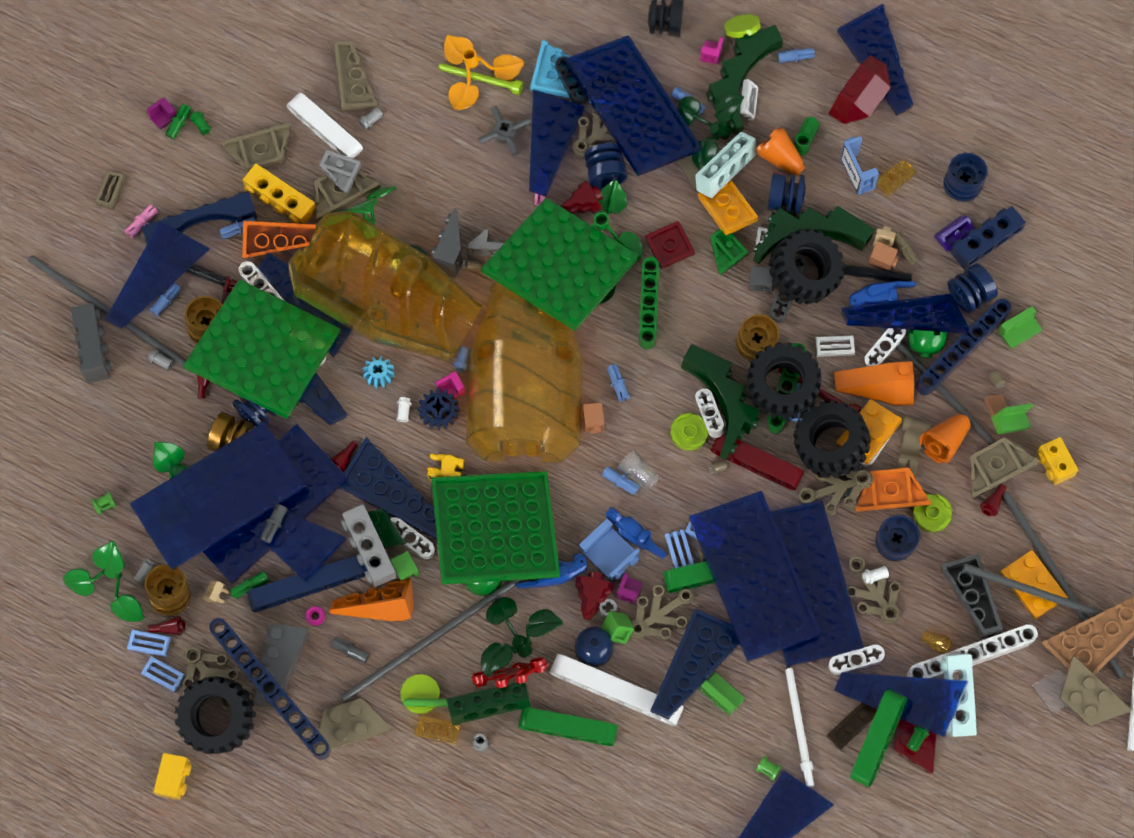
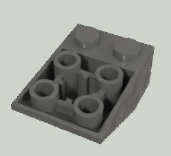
[431,208,463,278]

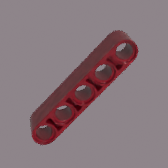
[710,433,804,491]

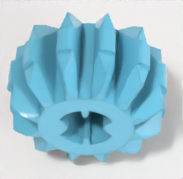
[362,356,395,388]

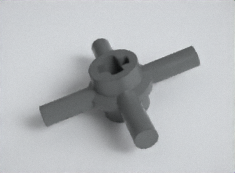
[478,106,532,156]

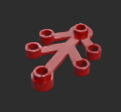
[471,657,549,688]

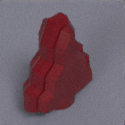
[560,181,603,214]
[575,572,614,620]

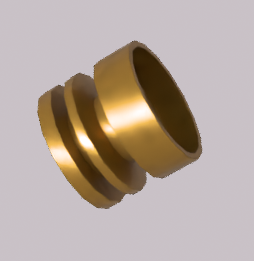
[185,296,223,344]
[735,314,779,361]
[207,412,254,461]
[144,564,191,616]

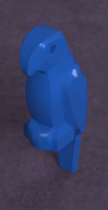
[849,281,916,312]
[605,507,667,559]
[517,553,587,589]

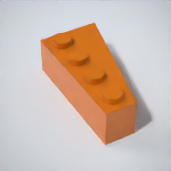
[242,220,320,259]

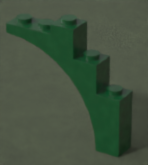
[706,25,783,136]
[753,205,875,264]
[681,344,760,460]

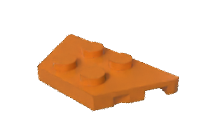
[856,468,931,512]

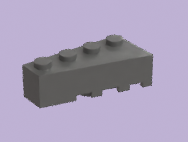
[71,303,112,383]
[940,554,1003,638]
[254,623,310,707]

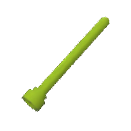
[438,63,523,96]

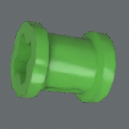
[91,491,116,515]
[756,756,782,781]

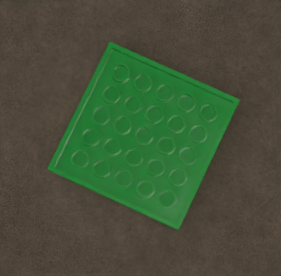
[481,198,639,331]
[184,279,341,419]
[431,471,560,585]

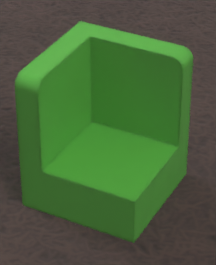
[390,551,419,580]
[602,611,634,644]

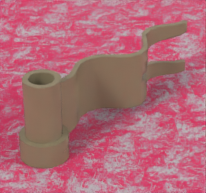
[897,415,931,477]

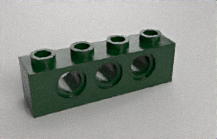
[446,682,531,725]

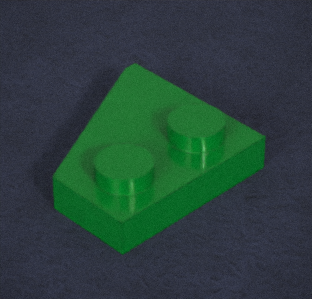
[710,229,749,276]

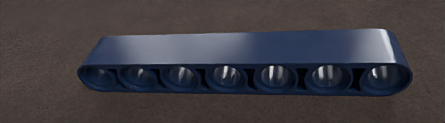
[916,299,1011,395]
[246,555,380,612]

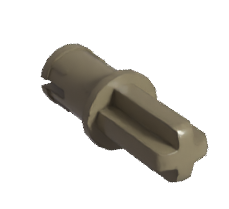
[894,230,919,266]

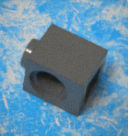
[749,266,776,293]

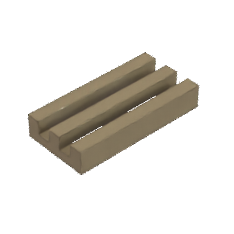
[95,170,126,210]

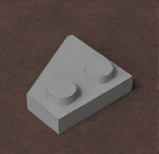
[319,150,361,195]

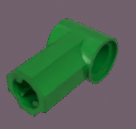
[794,117,820,155]

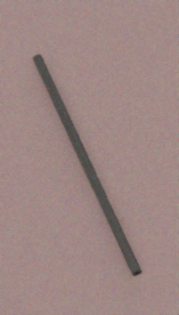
[28,255,190,372]
[864,309,996,445]
[1002,492,1125,679]
[963,563,1103,616]
[340,580,524,702]

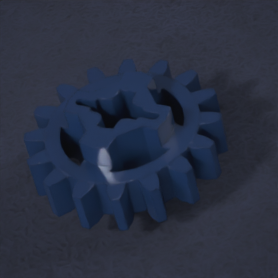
[418,388,460,430]

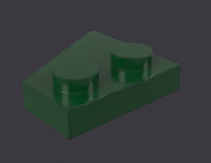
[368,509,407,549]

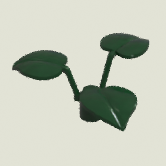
[675,91,744,170]
[481,597,563,677]

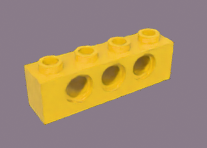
[242,164,316,224]

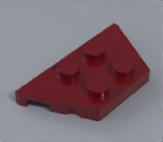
[894,696,939,774]

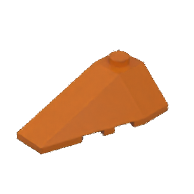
[834,361,914,406]
[329,578,414,621]

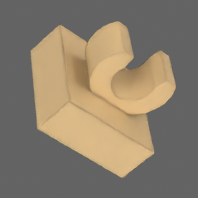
[873,226,896,247]
[203,581,229,604]

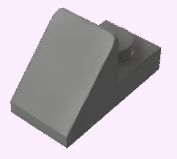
[468,229,504,256]

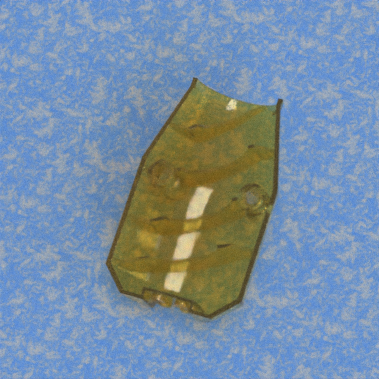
[288,211,483,363]
[466,282,583,463]

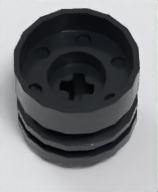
[648,0,684,37]

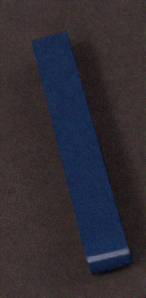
[209,618,331,760]

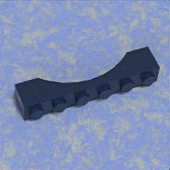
[142,192,257,253]

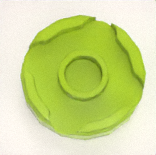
[724,14,760,38]
[670,413,708,451]
[913,494,952,532]
[400,674,440,714]

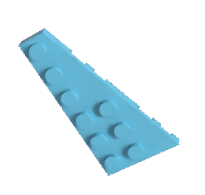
[530,40,641,112]

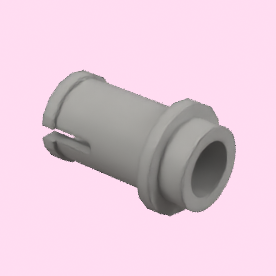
[359,107,383,129]
[148,350,174,370]
[133,559,156,585]
[473,734,489,752]

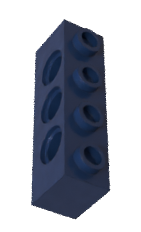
[951,206,1026,270]

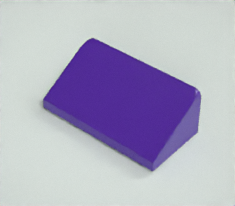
[934,215,975,252]

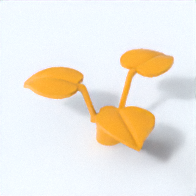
[444,35,524,110]

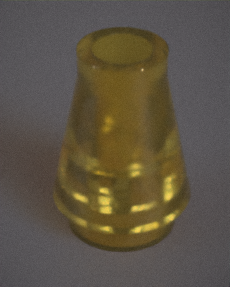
[921,630,952,654]

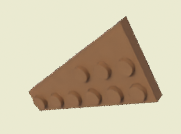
[1041,596,1134,675]

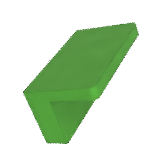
[998,306,1042,349]
[991,403,1033,435]
[700,673,745,716]

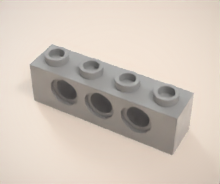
[341,504,396,587]

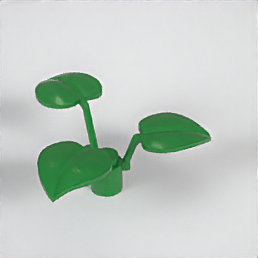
[592,180,643,261]
[320,186,396,238]
[153,442,230,525]
[63,540,145,622]

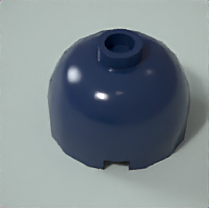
[574,626,614,667]

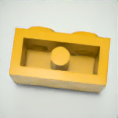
[1036,437,1079,485]
[153,753,192,800]

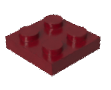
[645,221,695,269]

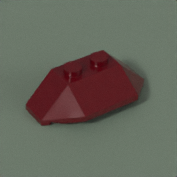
[829,56,891,125]

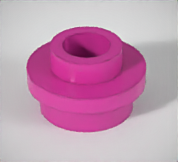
[305,606,325,626]

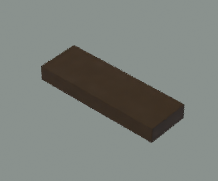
[827,695,879,751]

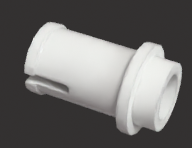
[396,397,412,423]
[862,566,889,585]

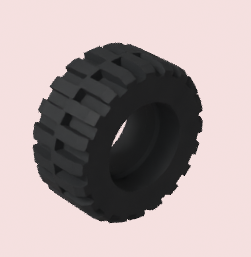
[769,229,845,305]
[747,342,822,420]
[793,400,871,478]
[175,677,256,754]

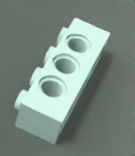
[695,132,757,198]
[940,653,977,737]

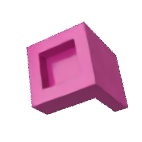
[700,37,723,65]
[435,371,465,403]

